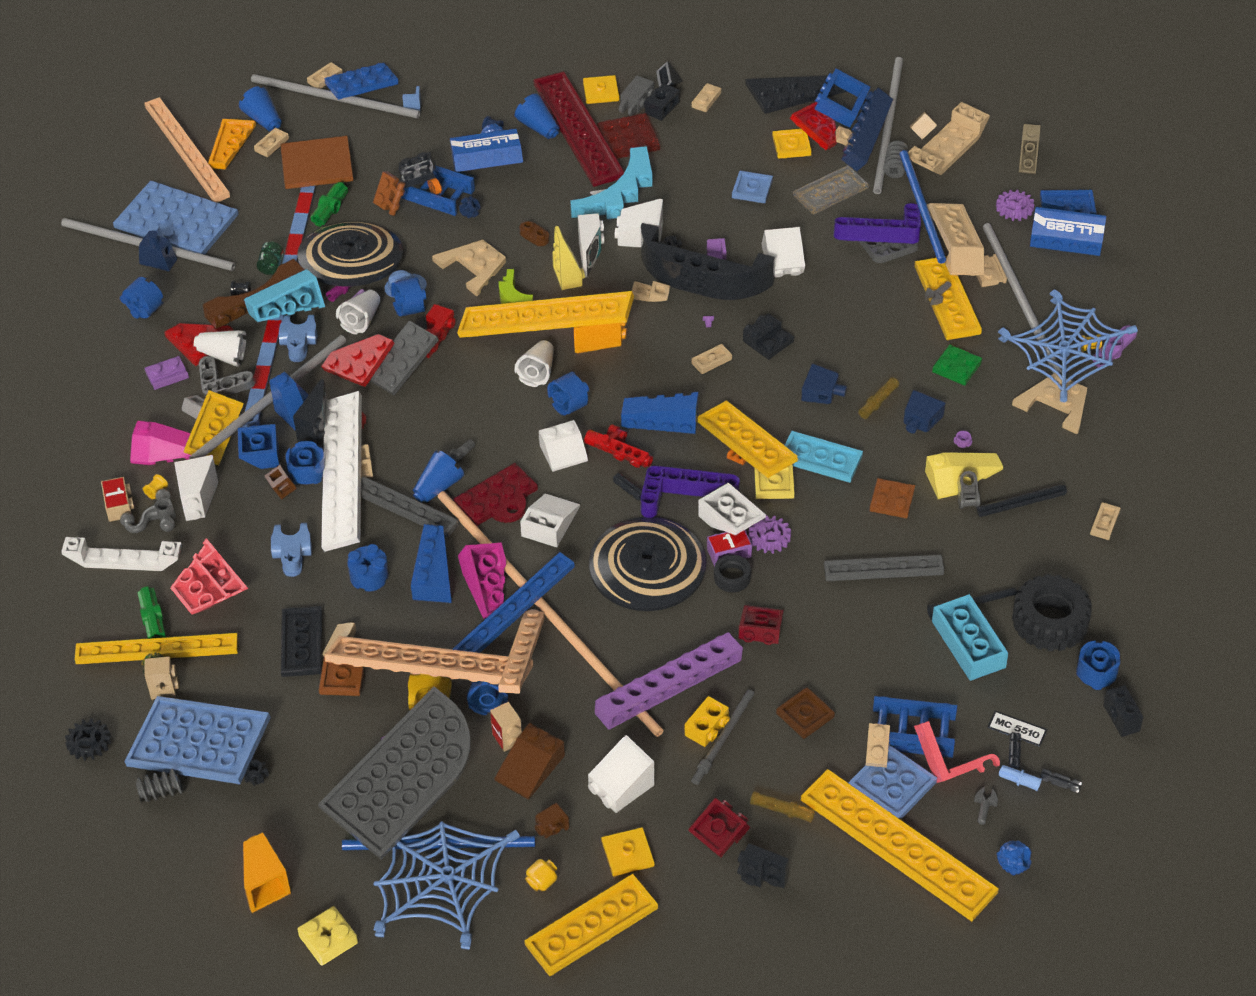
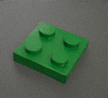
[932,345,982,386]

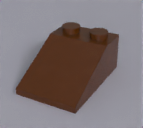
[494,723,565,800]

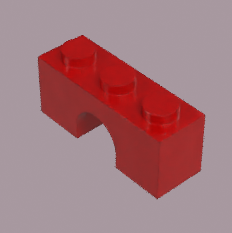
[426,304,456,358]

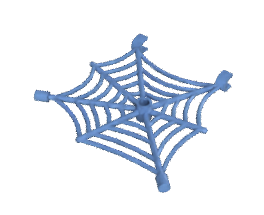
[998,289,1138,402]
[373,821,520,950]

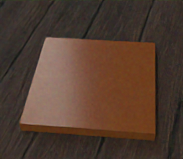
[281,136,353,189]

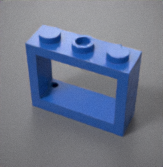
[815,68,870,128]

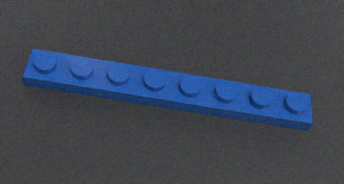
[452,552,575,653]

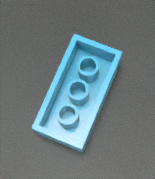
[932,594,1008,681]

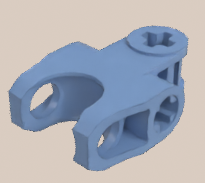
[279,315,318,362]
[271,522,312,577]

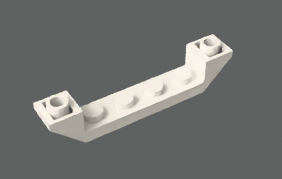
[62,537,182,571]

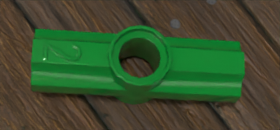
[311,182,348,227]
[137,586,166,639]

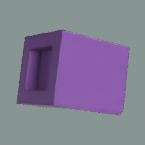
[707,238,726,260]

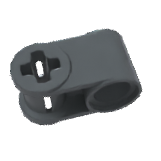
[957,471,980,509]

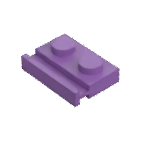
[144,356,189,390]

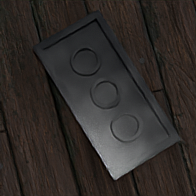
[281,606,322,677]

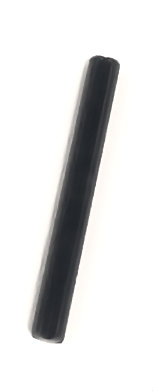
[976,484,1067,517]

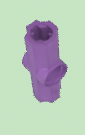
[1092,325,1137,367]

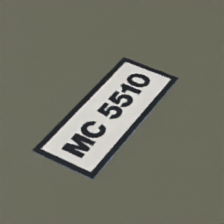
[987,710,1048,746]

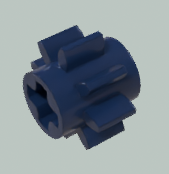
[459,196,481,219]

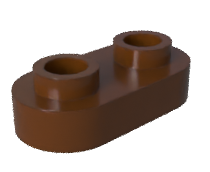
[519,221,549,246]

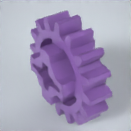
[996,190,1034,221]
[749,516,791,554]

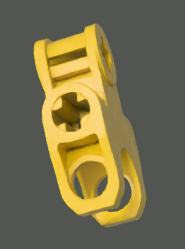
[408,673,452,710]

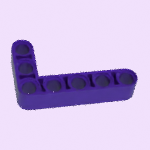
[833,203,921,244]
[641,466,740,518]

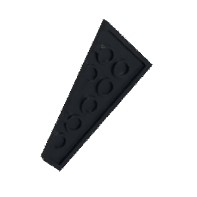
[745,76,848,114]

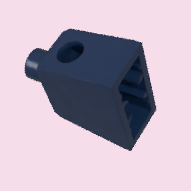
[139,230,177,271]
[801,364,847,404]
[904,390,946,433]

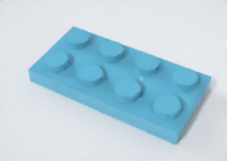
[785,431,863,483]

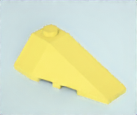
[552,226,585,290]
[925,452,1003,499]

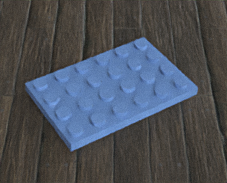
[113,181,239,255]
[124,696,271,784]

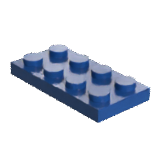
[324,63,398,100]

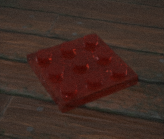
[598,113,660,159]

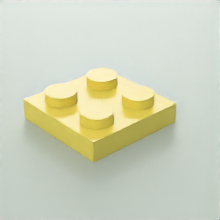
[754,465,794,499]

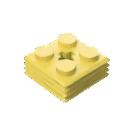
[298,906,358,965]

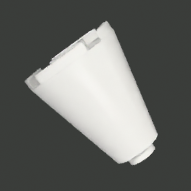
[336,290,380,334]
[194,330,246,367]
[515,340,554,387]

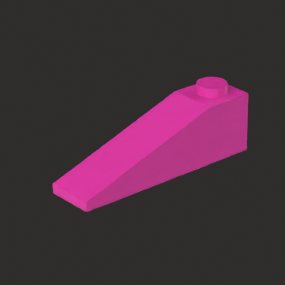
[130,421,191,465]
[458,543,506,619]

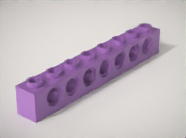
[595,632,743,730]

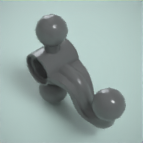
[120,489,176,533]

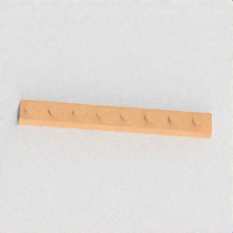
[499,609,544,693]

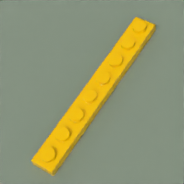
[75,633,238,664]

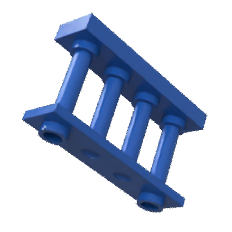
[398,166,475,216]
[873,696,957,758]

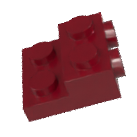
[738,605,784,645]
[688,798,750,858]

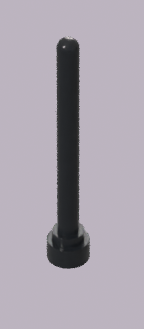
[927,588,1018,620]

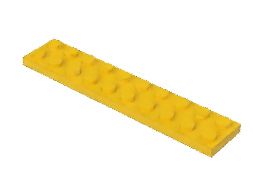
[457,291,634,338]
[801,769,999,922]

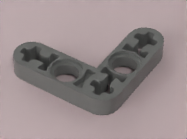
[859,241,919,263]
[199,356,256,397]

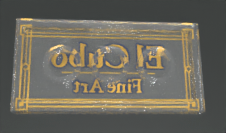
[793,165,869,215]

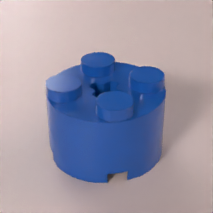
[120,277,164,319]
[391,277,426,316]
[547,372,589,415]
[286,441,325,484]
[347,544,389,591]
[1076,641,1120,690]

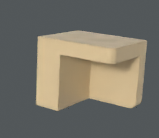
[910,112,937,139]

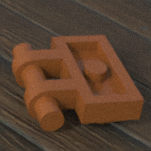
[373,171,405,216]

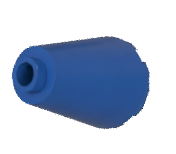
[239,86,281,131]
[514,93,559,139]
[413,450,464,503]
[467,681,508,715]

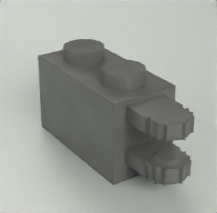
[619,76,655,116]

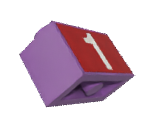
[707,530,752,567]

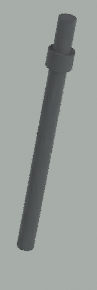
[691,690,754,785]

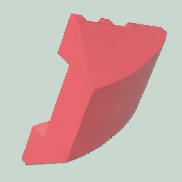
[170,538,248,614]

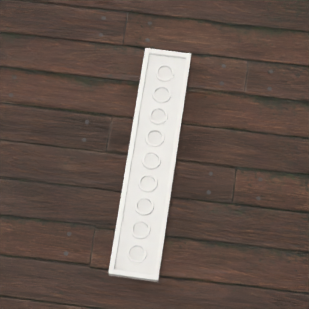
[321,391,362,551]

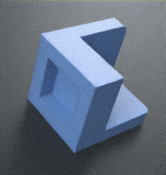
[402,86,421,111]

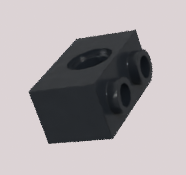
[644,83,680,121]
[1103,685,1144,737]

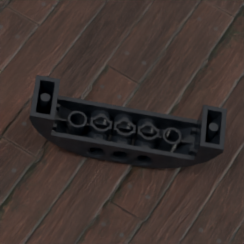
[641,223,775,300]

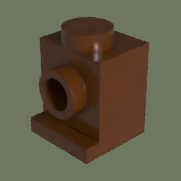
[264,465,297,500]
[535,803,569,839]

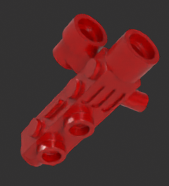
[584,424,653,468]

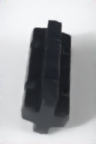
[613,473,642,500]
[1008,732,1021,770]
[1040,769,1082,793]

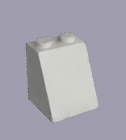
[615,199,663,247]
[762,227,805,277]
[174,455,218,521]
[588,735,654,813]

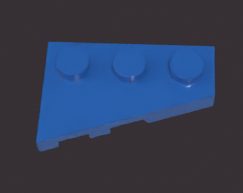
[1040,190,1097,215]

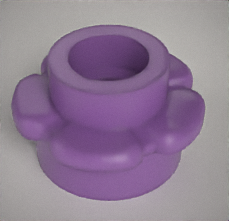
[954,431,972,448]

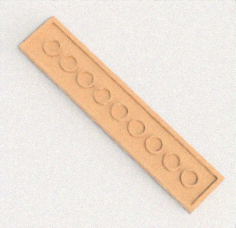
[325,636,533,684]

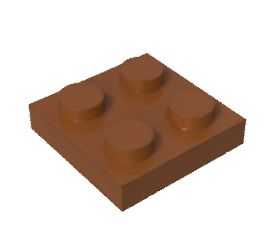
[870,478,915,518]
[319,657,365,696]

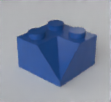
[238,424,279,469]

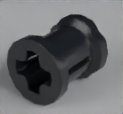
[230,281,251,296]

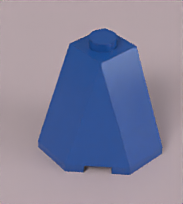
[269,372,309,430]

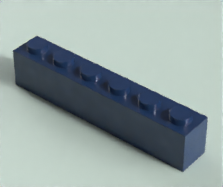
[841,88,893,171]

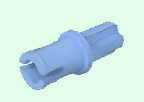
[999,765,1042,791]

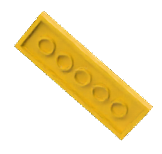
[915,256,982,340]
[697,400,798,478]
[524,874,658,977]

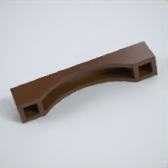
[203,259,305,329]

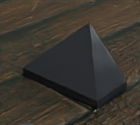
[656,61,683,87]

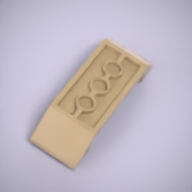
[908,102,990,175]
[927,203,984,276]

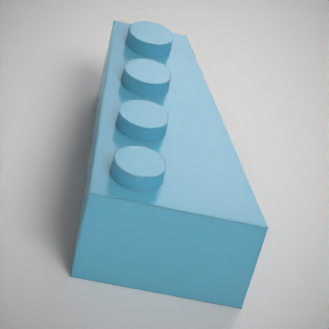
[244,269,325,322]

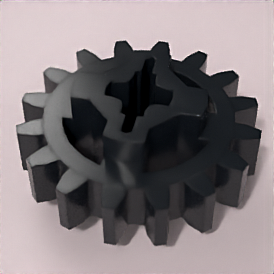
[65,718,111,761]

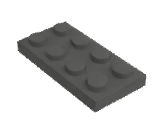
[370,321,438,395]

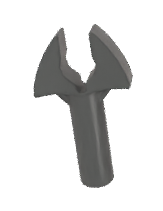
[925,281,952,305]
[974,787,998,825]

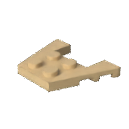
[432,240,506,296]
[1012,373,1087,434]

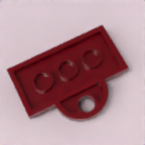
[453,463,538,526]

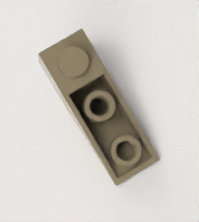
[1019,124,1041,174]

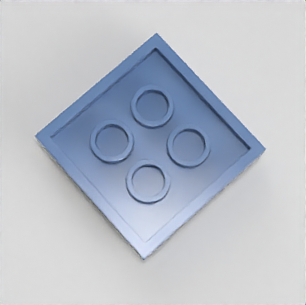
[848,745,937,820]

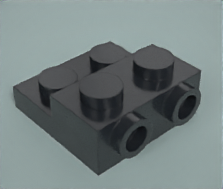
[398,151,436,189]
[743,313,794,360]
[737,843,789,888]

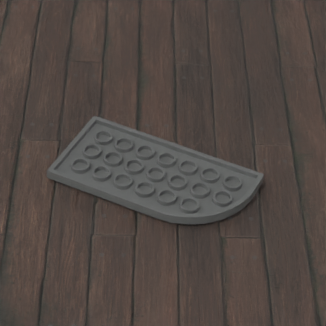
[318,687,470,860]

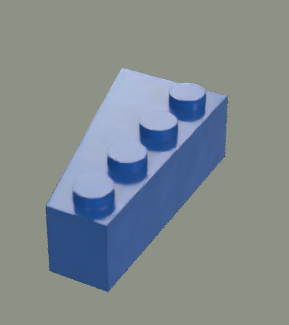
[621,392,698,434]
[411,524,452,603]

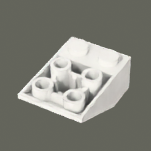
[520,494,580,547]

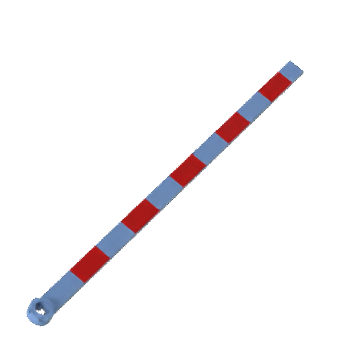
[241,186,316,427]

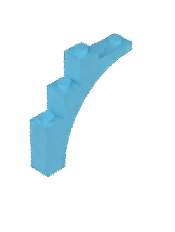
[570,146,652,219]

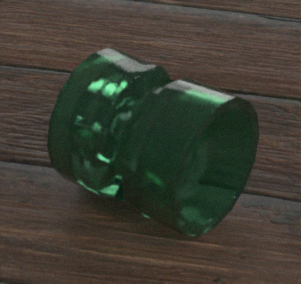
[256,242,284,275]

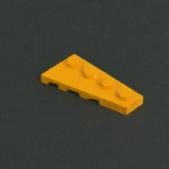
[208,119,256,169]

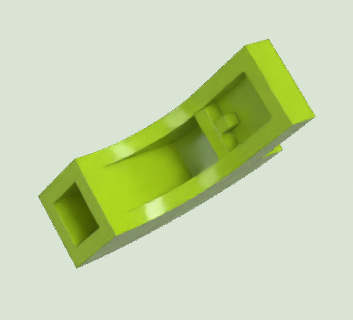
[499,269,533,304]

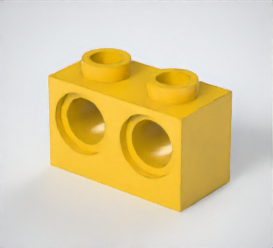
[685,696,730,747]

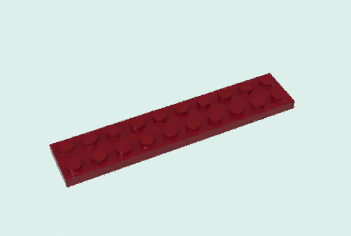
[533,71,624,187]

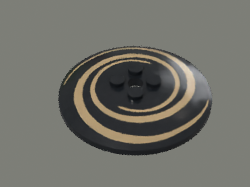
[297,221,403,286]
[589,517,706,611]

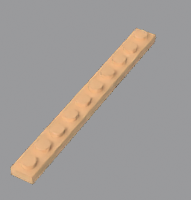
[145,97,230,203]

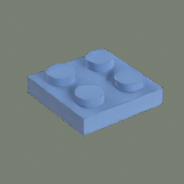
[732,171,773,203]

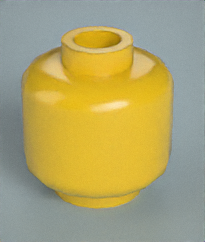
[525,859,557,891]

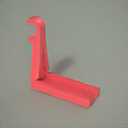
[914,721,1000,783]

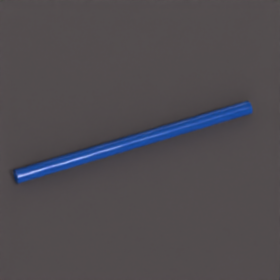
[900,150,946,264]
[342,836,535,850]

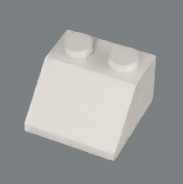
[539,420,588,472]

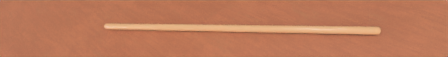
[438,491,664,737]

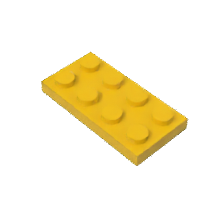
[183,390,244,466]

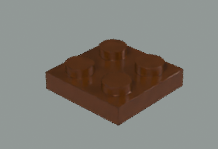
[776,687,835,739]

